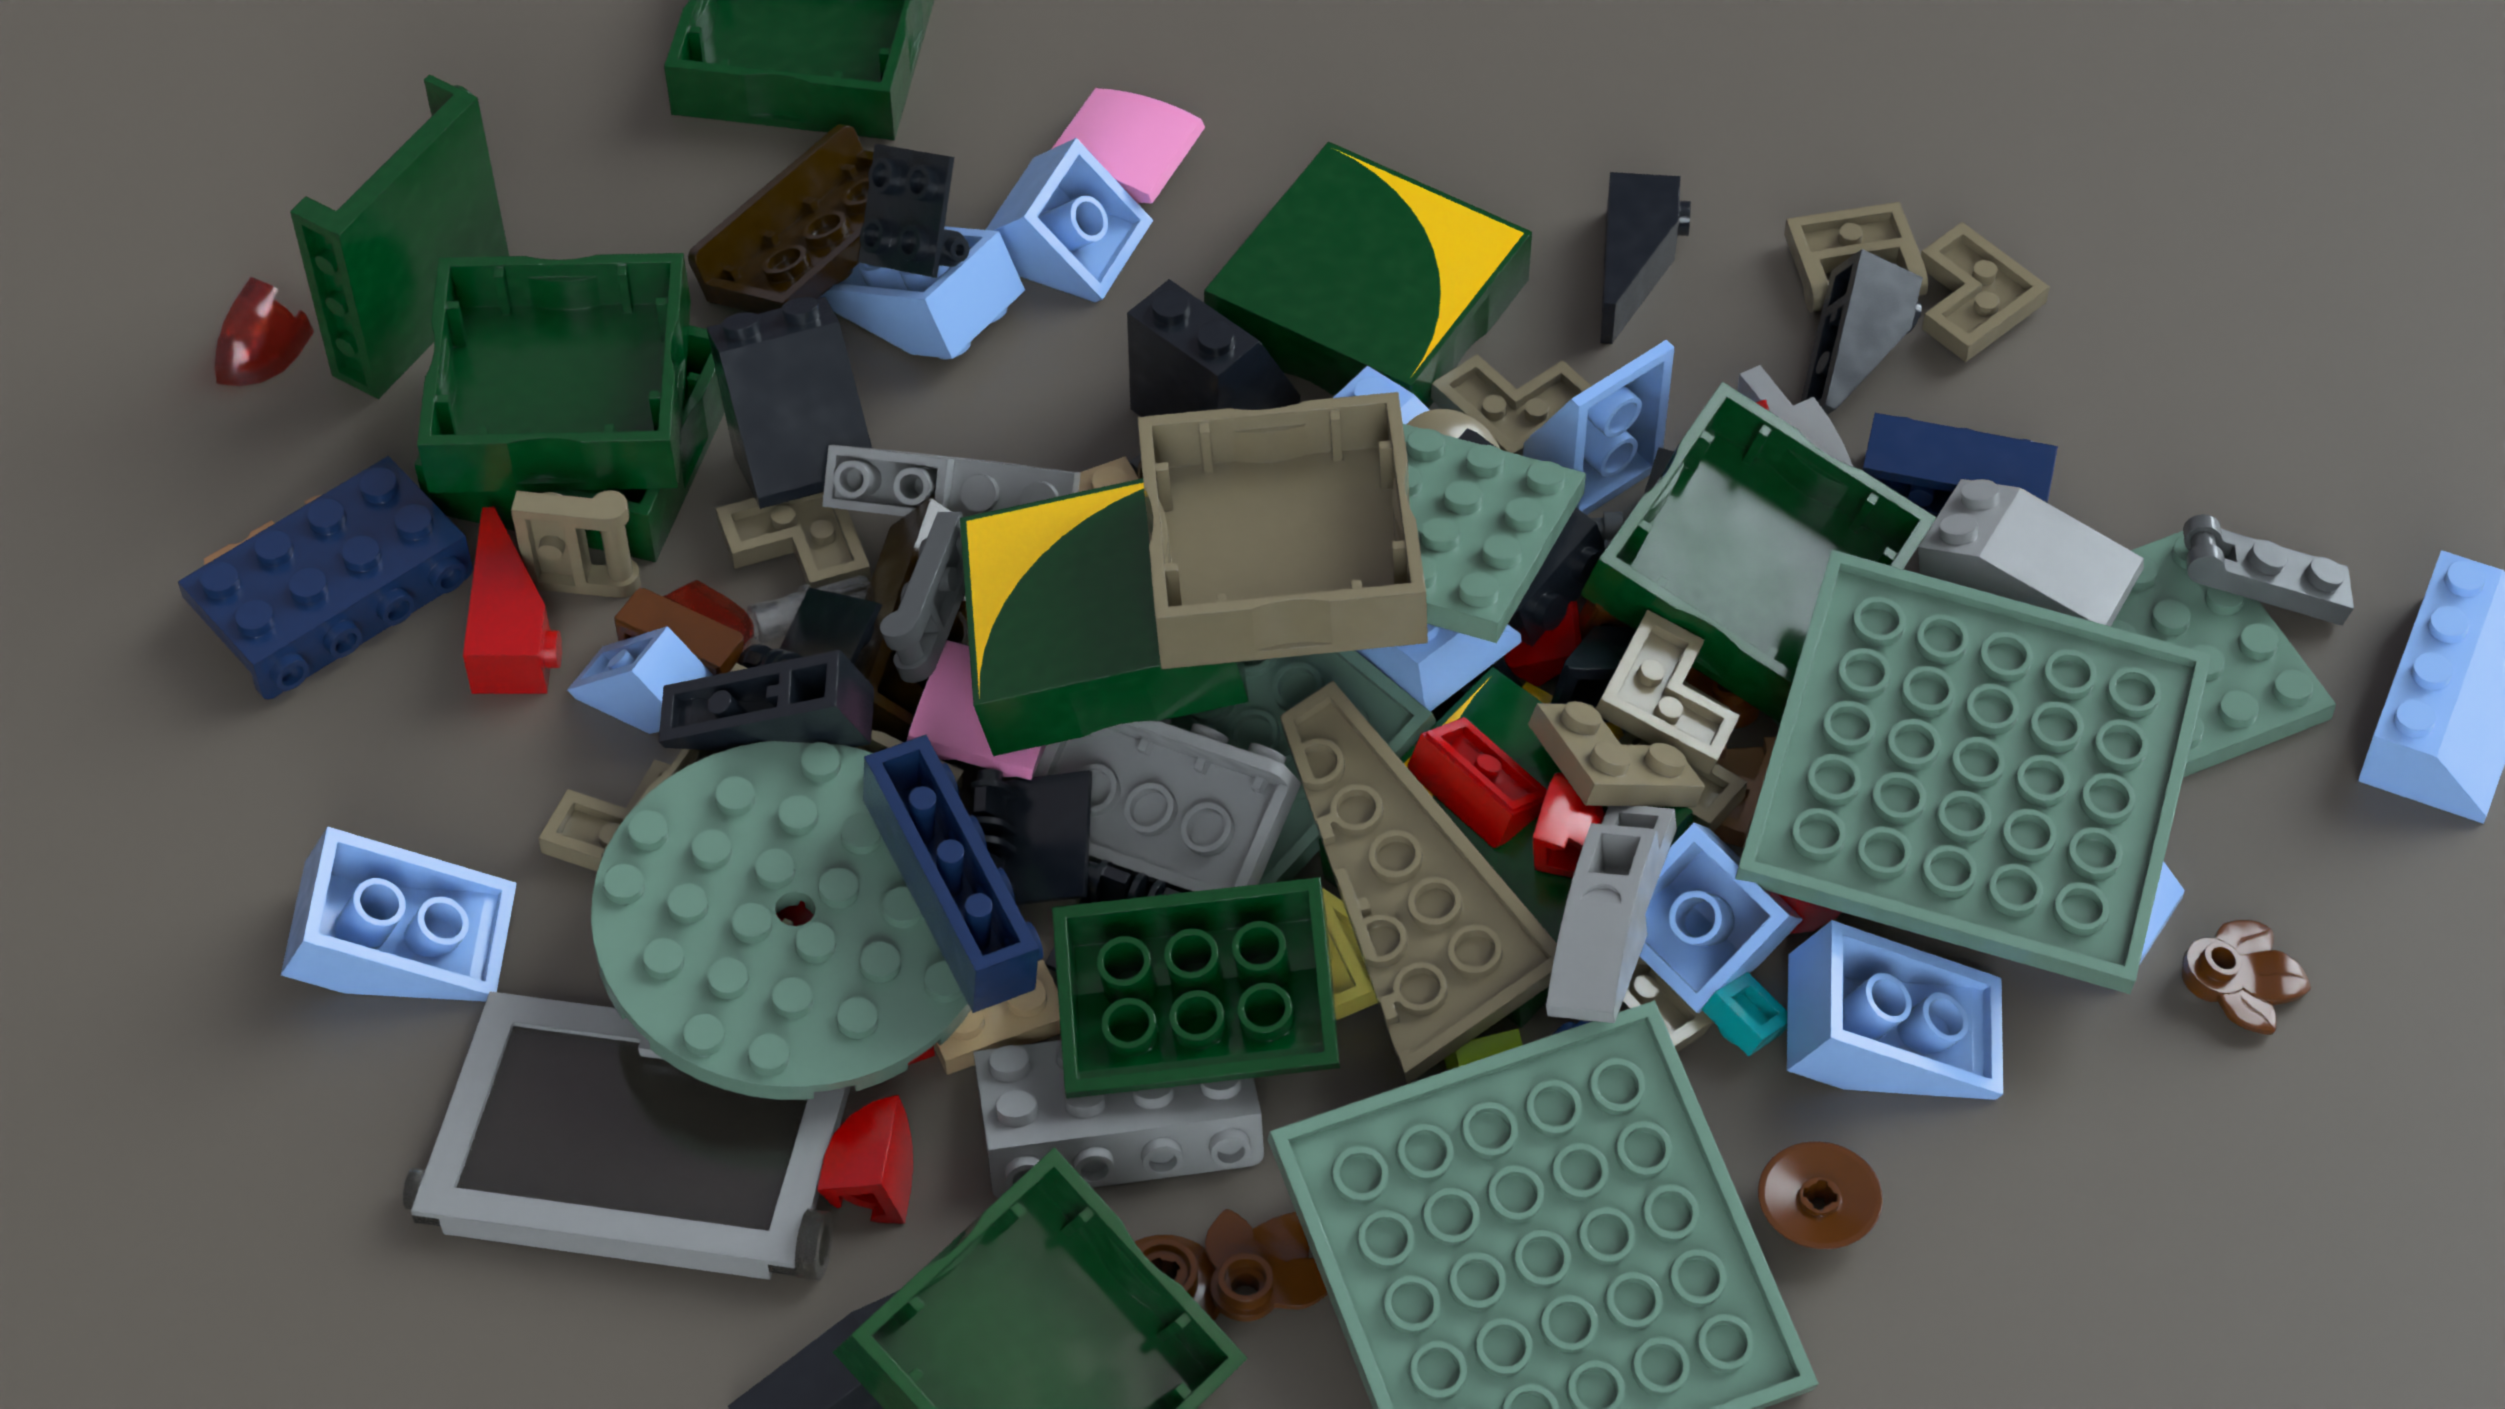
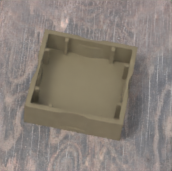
[1138,392,1428,669]

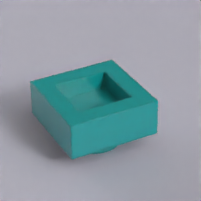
[1701,972,1788,1056]

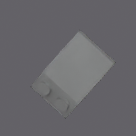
[1918,479,2144,626]

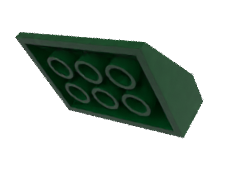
[1052,877,1340,1099]

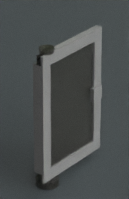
[403,991,851,1281]

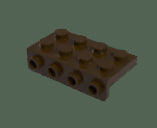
[688,124,874,314]

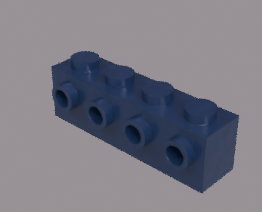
[863,735,1044,1013]

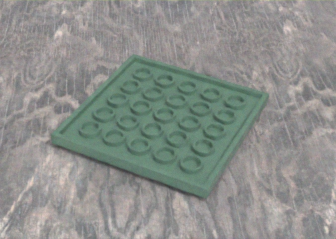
[1735,550,2212,994]
[1267,1000,1819,1409]

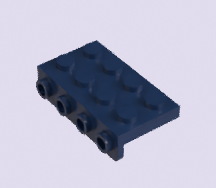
[178,456,473,700]

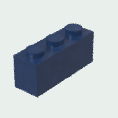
[1863,413,2058,518]

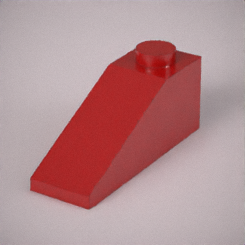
[463,507,562,694]

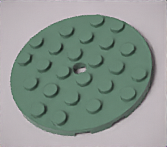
[591,741,971,1100]

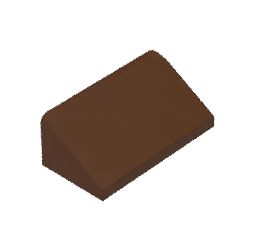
[614,588,744,675]

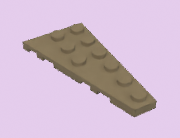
[1280,681,1557,1084]

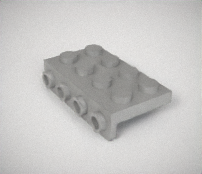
[1033,719,1301,893]
[973,1040,1264,1198]

